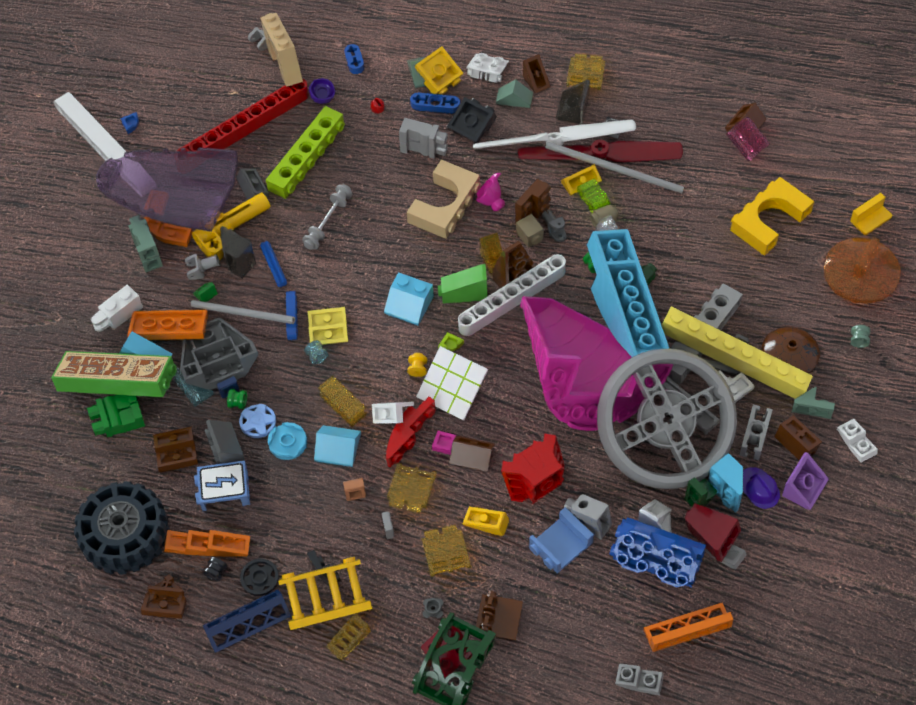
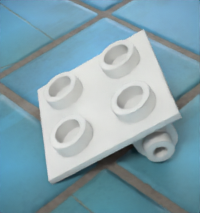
[467,53,509,83]

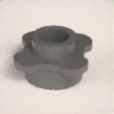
[423,598,444,619]

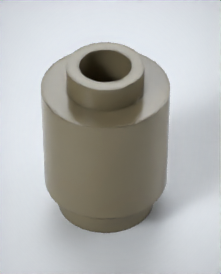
[590,204,618,228]

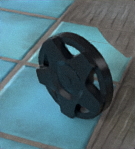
[240,559,279,597]

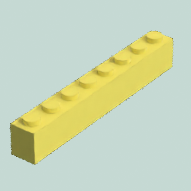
[661,306,813,399]

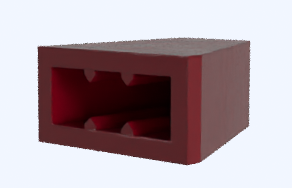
[685,503,741,562]

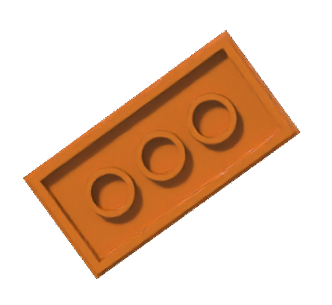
[127,310,208,340]

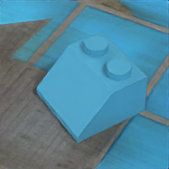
[384,272,434,326]

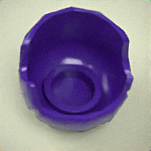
[309,78,335,104]

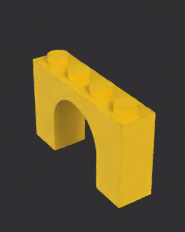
[730,177,814,256]

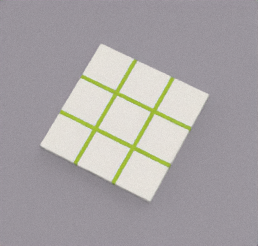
[416,346,488,420]

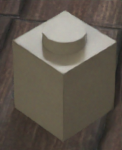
[516,214,544,248]

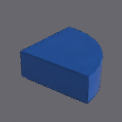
[120,112,139,134]

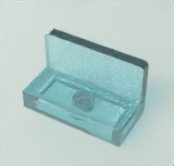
[173,367,213,407]

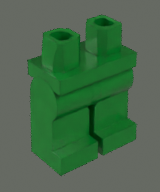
[87,395,145,438]

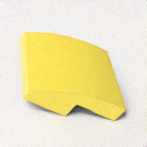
[307,307,348,346]

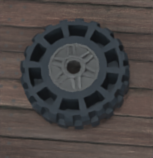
[74,481,169,575]

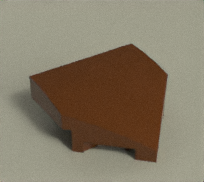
[141,574,187,619]

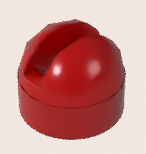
[371,98,385,114]

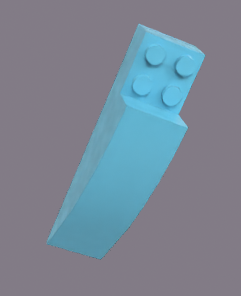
[587,229,669,357]

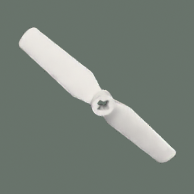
[473,119,636,149]

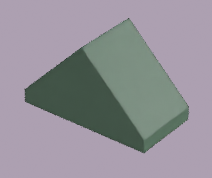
[407,57,426,88]
[496,79,533,108]

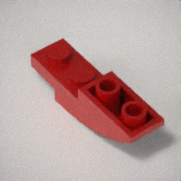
[386,396,436,468]

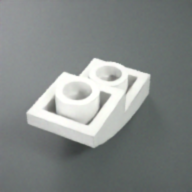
[837,419,878,462]

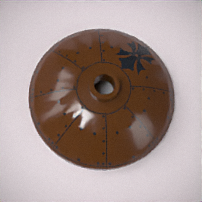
[761,327,820,374]

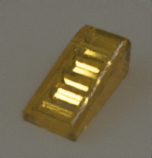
[326,614,371,661]

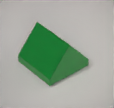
[193,282,218,302]

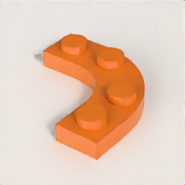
[144,190,193,247]

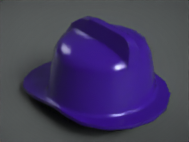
[743,467,780,509]

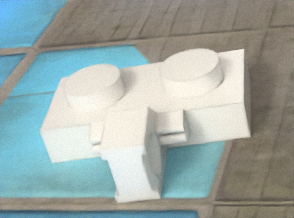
[719,371,755,403]

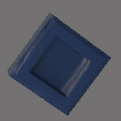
[217,376,240,399]

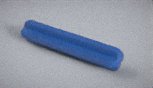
[260,241,287,288]

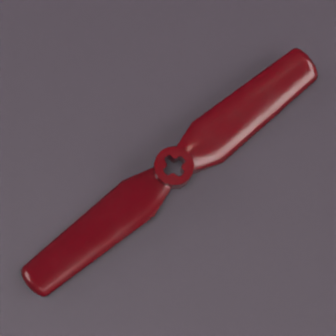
[517,139,683,162]

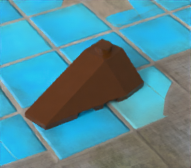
[493,241,536,288]

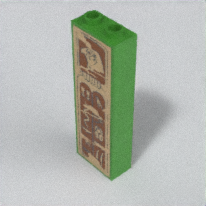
[51,351,177,397]

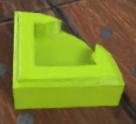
[438,332,464,351]

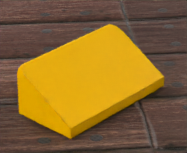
[560,164,602,196]

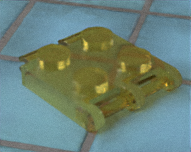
[566,53,605,90]
[387,463,437,513]
[422,524,471,577]

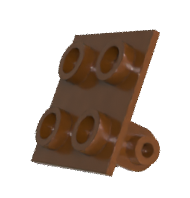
[476,591,523,641]

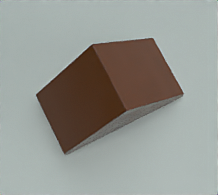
[523,54,551,93]

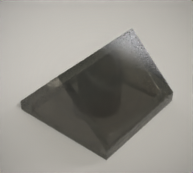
[556,79,590,124]

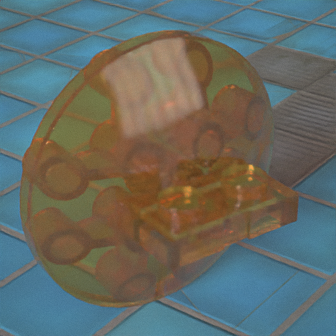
[824,236,901,303]

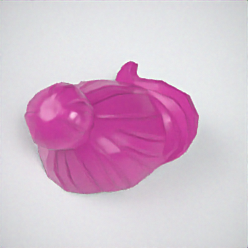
[476,173,505,212]

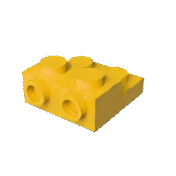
[415,46,463,95]

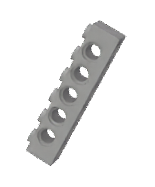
[668,283,743,385]

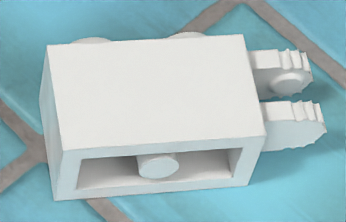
[91,285,143,332]

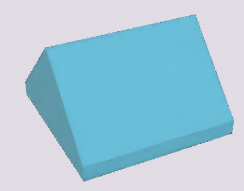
[314,425,361,467]

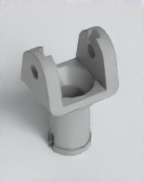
[248,27,268,51]
[185,254,220,280]

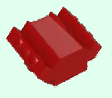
[501,434,565,504]

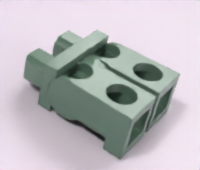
[128,215,163,272]

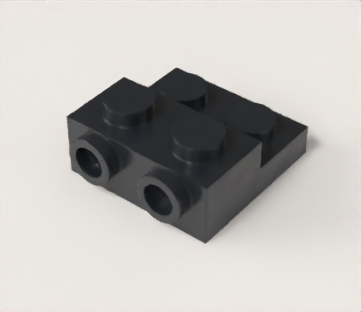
[447,97,497,143]

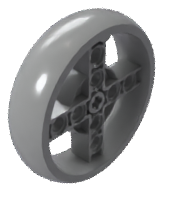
[597,349,737,489]

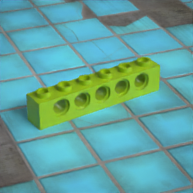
[266,106,345,199]

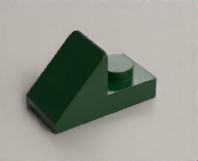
[684,477,717,508]

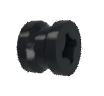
[202,557,228,582]

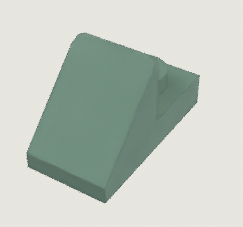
[792,387,835,419]

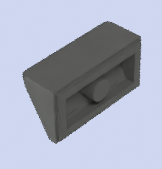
[236,169,269,200]

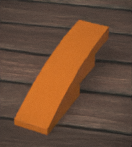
[164,530,250,557]

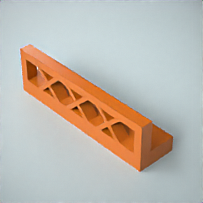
[644,602,734,652]

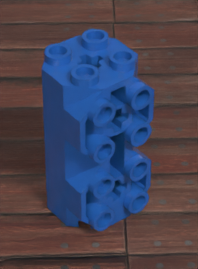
[609,517,706,588]

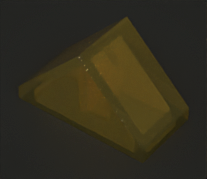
[479,233,502,274]

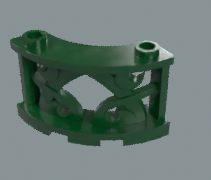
[412,612,496,705]

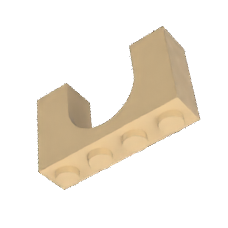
[260,13,303,87]
[407,160,481,239]

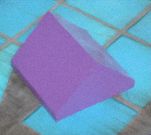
[782,453,829,510]

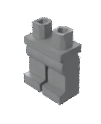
[399,118,448,159]

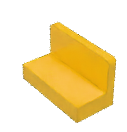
[850,193,892,235]

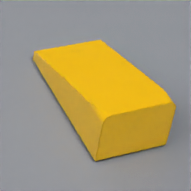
[463,506,509,536]

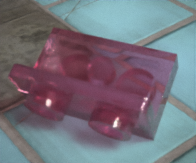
[726,117,770,161]

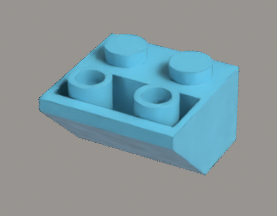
[708,453,743,513]

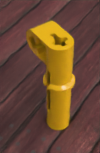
[192,192,271,260]

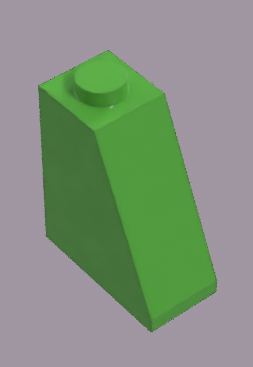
[438,264,487,303]

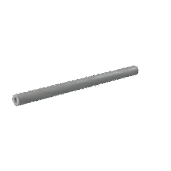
[191,300,295,324]

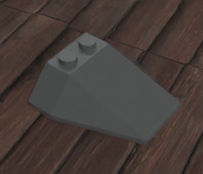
[180,317,259,390]

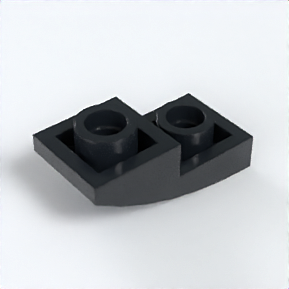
[307,550,341,587]

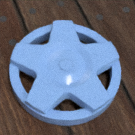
[239,404,276,438]

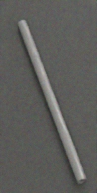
[545,142,684,194]

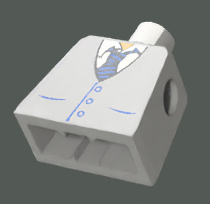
[564,494,612,540]

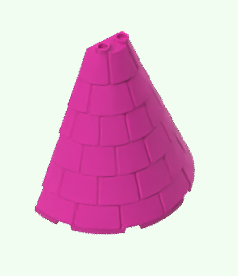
[520,296,674,431]

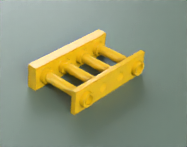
[278,556,372,630]

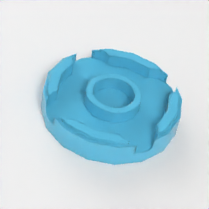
[268,422,307,460]

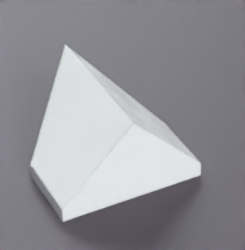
[638,499,672,533]

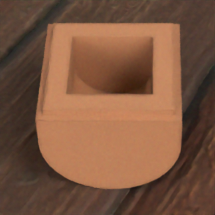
[343,478,366,501]

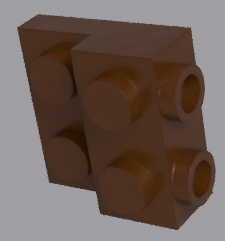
[515,179,551,224]

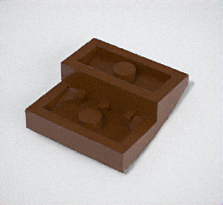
[153,426,198,473]

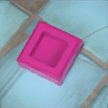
[432,430,456,455]

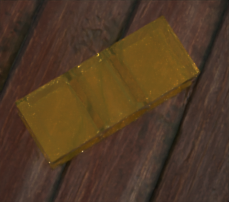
[318,376,366,427]

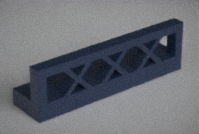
[202,590,291,653]

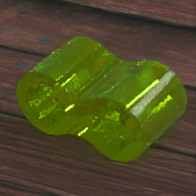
[577,179,610,213]

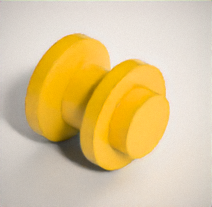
[407,353,427,377]

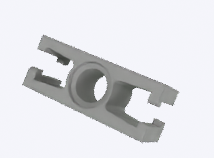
[739,404,773,461]

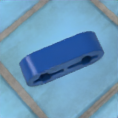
[344,44,364,74]

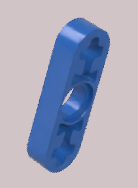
[410,93,460,114]
[286,291,298,340]

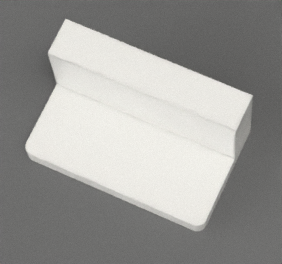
[372,402,414,423]

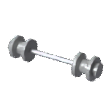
[302,184,353,250]

